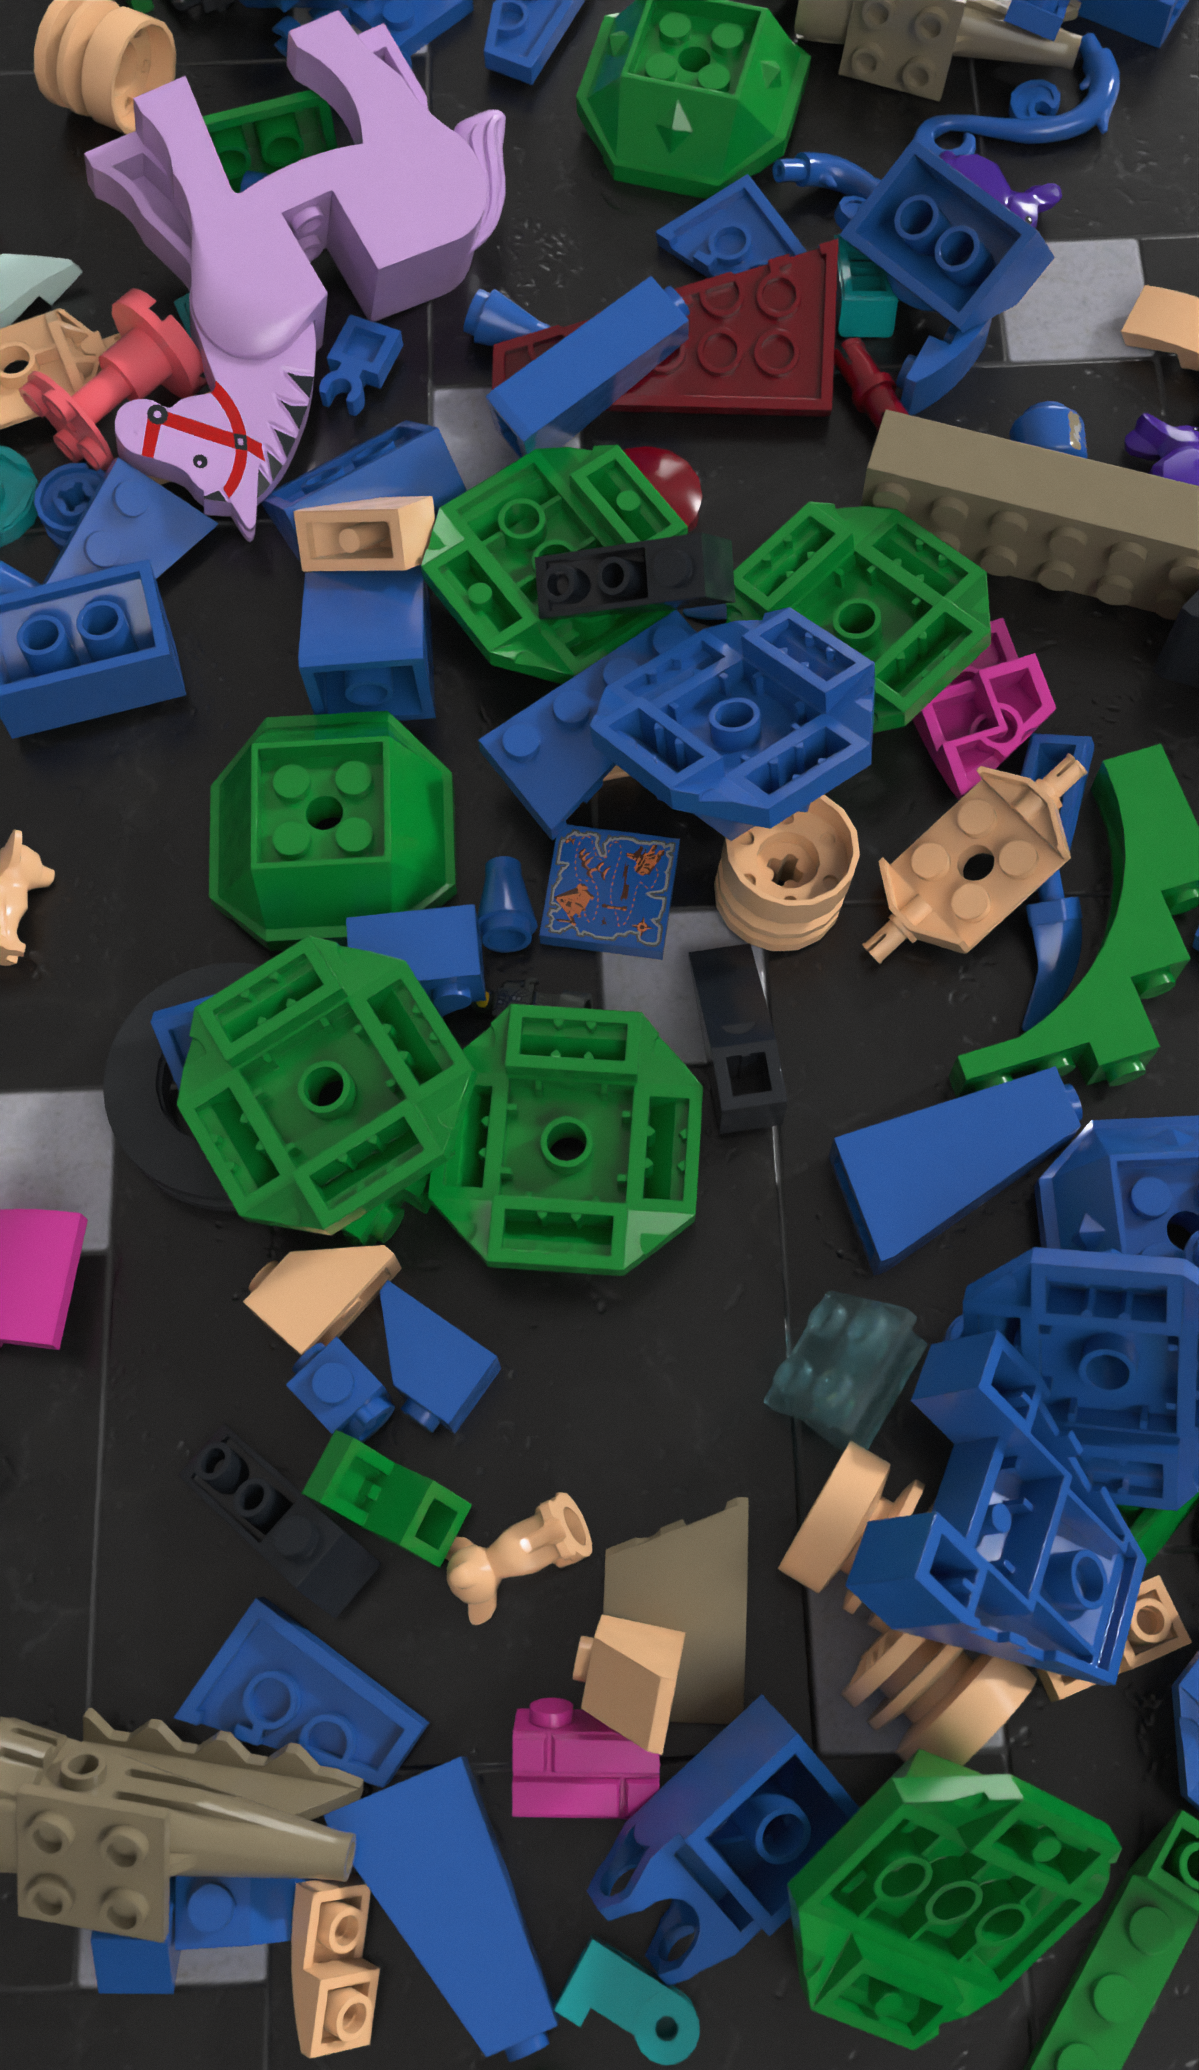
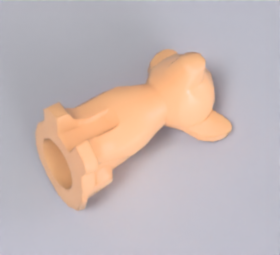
[0,830,55,966]
[445,1492,592,1625]

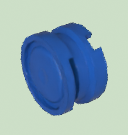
[34,463,105,551]

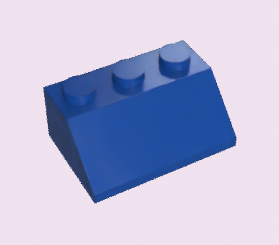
[840,139,1055,332]
[261,420,467,572]
[0,559,187,739]

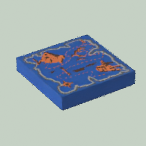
[539,825,680,960]

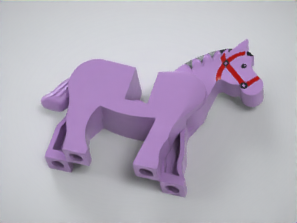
[84,10,506,542]

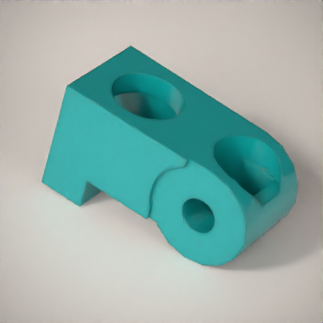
[554,1933,700,2065]

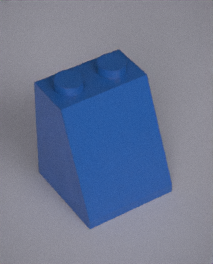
[298,564,436,721]

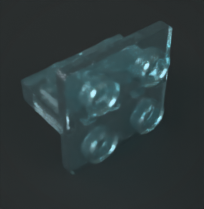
[764,1291,928,1452]

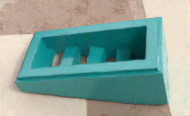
[834,234,898,338]

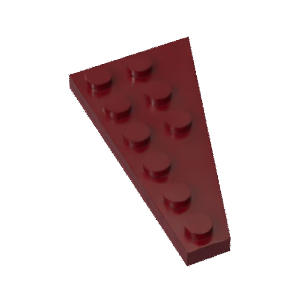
[492,239,838,417]

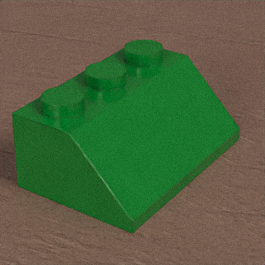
[202,90,338,193]

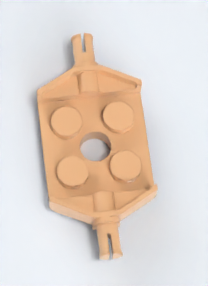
[0,308,121,430]
[862,753,1088,964]

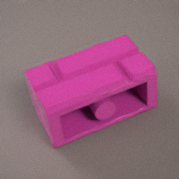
[512,1698,660,1819]

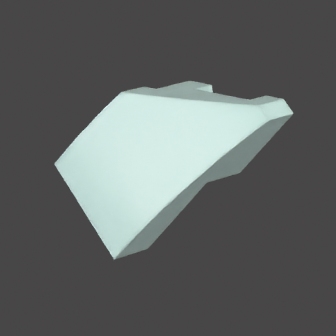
[0,254,83,329]

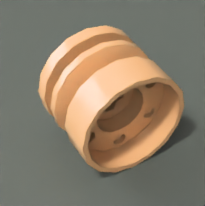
[34,0,176,134]
[714,795,860,951]
[778,1440,936,1634]
[840,1628,1037,1766]

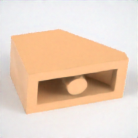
[293,496,435,571]
[243,1245,402,1357]
[573,1615,685,1755]

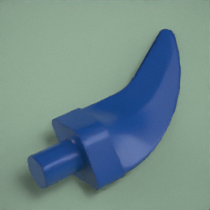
[1022,869,1083,1032]

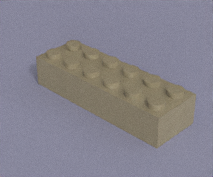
[861,410,1199,620]

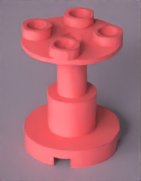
[19,288,207,471]

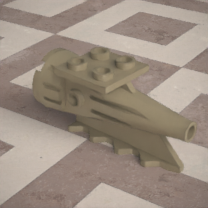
[794,0,1082,102]
[0,1708,364,1943]

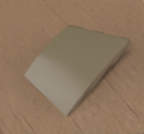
[603,1497,749,1724]

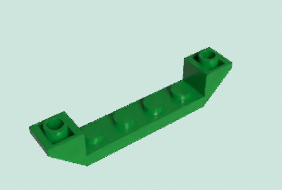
[1023,1810,1199,2070]

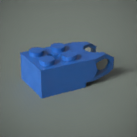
[587,1694,860,1986]

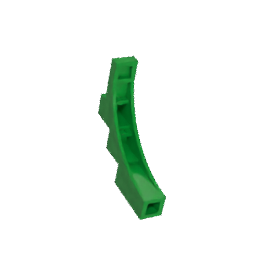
[948,744,1199,1098]

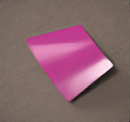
[912,618,1056,800]
[0,1209,88,1350]

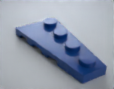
[478,609,697,841]

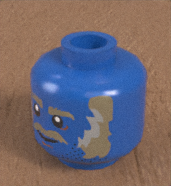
[1009,401,1088,459]

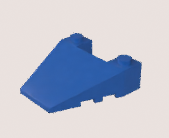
[845,1330,1147,1686]

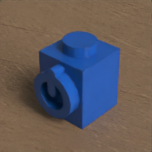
[286,1336,395,1443]

